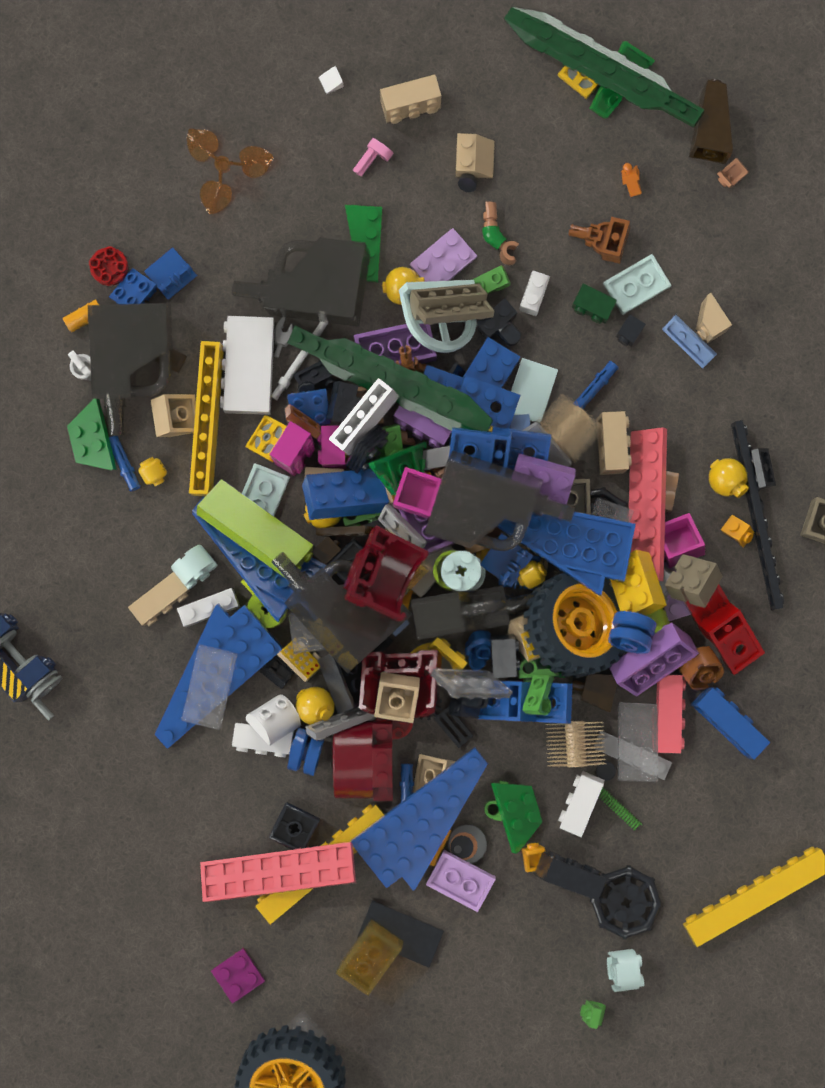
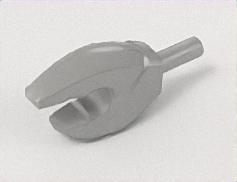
[274,316,294,358]

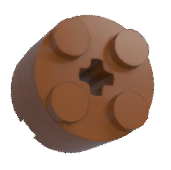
[678,646,724,690]

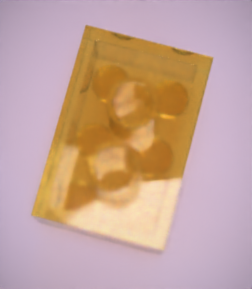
[336,919,403,996]

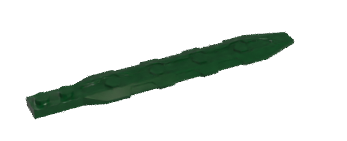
[504,7,705,128]
[287,326,493,432]

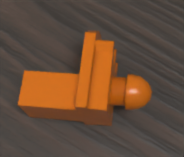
[621,163,642,197]

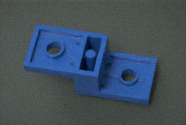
[424,365,521,429]
[448,427,551,475]
[477,680,572,724]

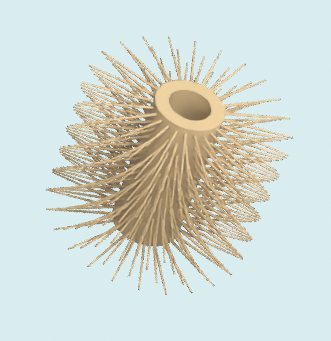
[537,394,603,462]
[546,721,606,767]

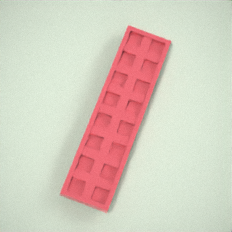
[628,427,667,582]
[200,842,356,902]

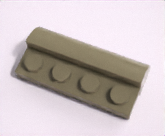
[410,284,495,325]

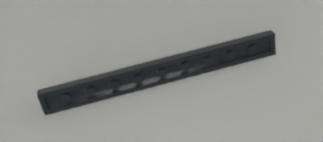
[731,420,784,610]

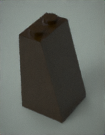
[689,79,733,164]

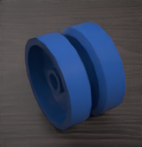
[608,611,657,654]
[287,728,324,776]

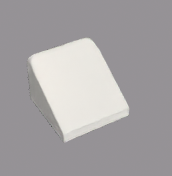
[319,66,344,94]

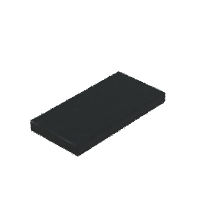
[357,900,444,968]

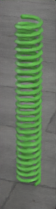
[587,772,642,830]

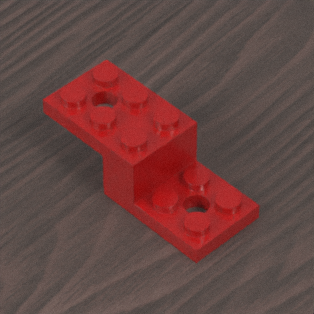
[683,584,765,675]

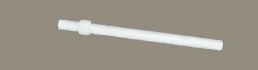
[271,302,339,400]

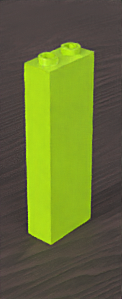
[197,479,314,581]

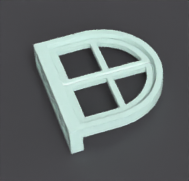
[399,280,476,353]

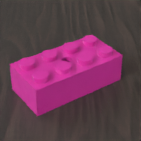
[269,421,316,476]

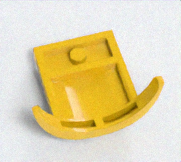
[411,637,467,690]

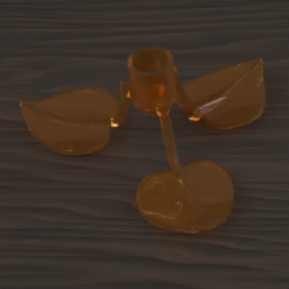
[187,128,273,214]

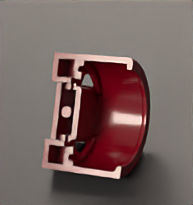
[343,526,428,621]
[359,650,442,718]
[333,721,393,801]

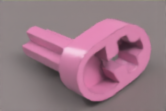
[353,138,394,177]

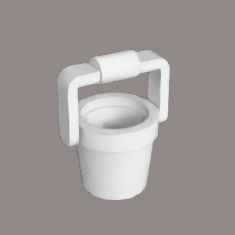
[68,350,96,381]

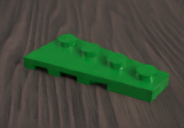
[589,41,655,118]
[345,205,382,282]

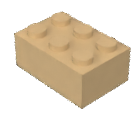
[380,75,441,124]
[596,411,632,475]

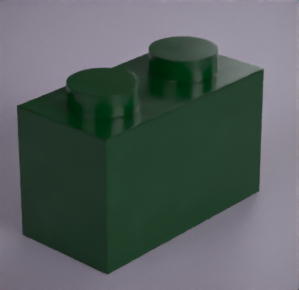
[572,283,617,324]

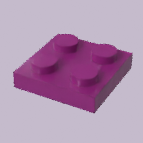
[211,948,265,1004]

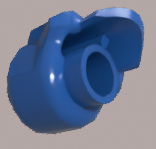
[465,630,491,671]

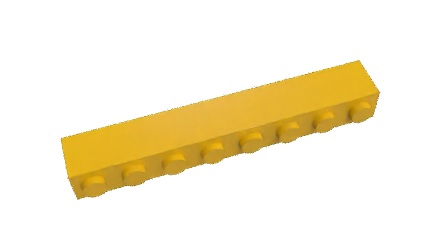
[189,341,224,497]
[255,804,385,924]
[683,847,825,947]

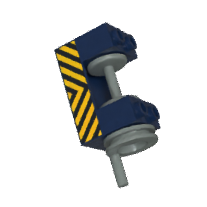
[0,613,62,721]

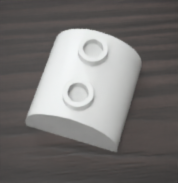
[246,694,301,746]

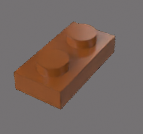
[285,404,321,439]

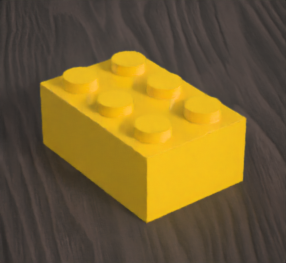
[610,550,667,616]

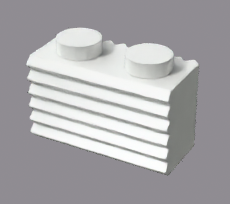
[519,271,550,316]

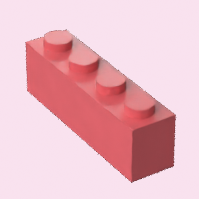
[655,675,686,753]

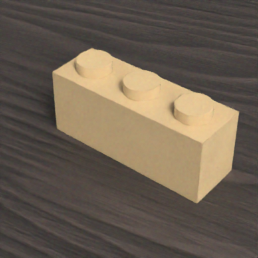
[128,572,190,626]

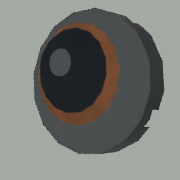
[448,824,487,863]

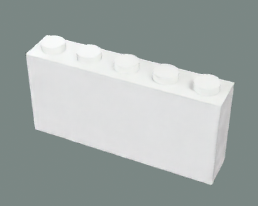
[220,316,275,415]

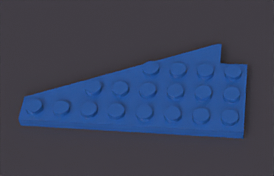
[477,493,636,596]
[192,496,335,622]
[155,603,283,749]
[351,747,487,890]

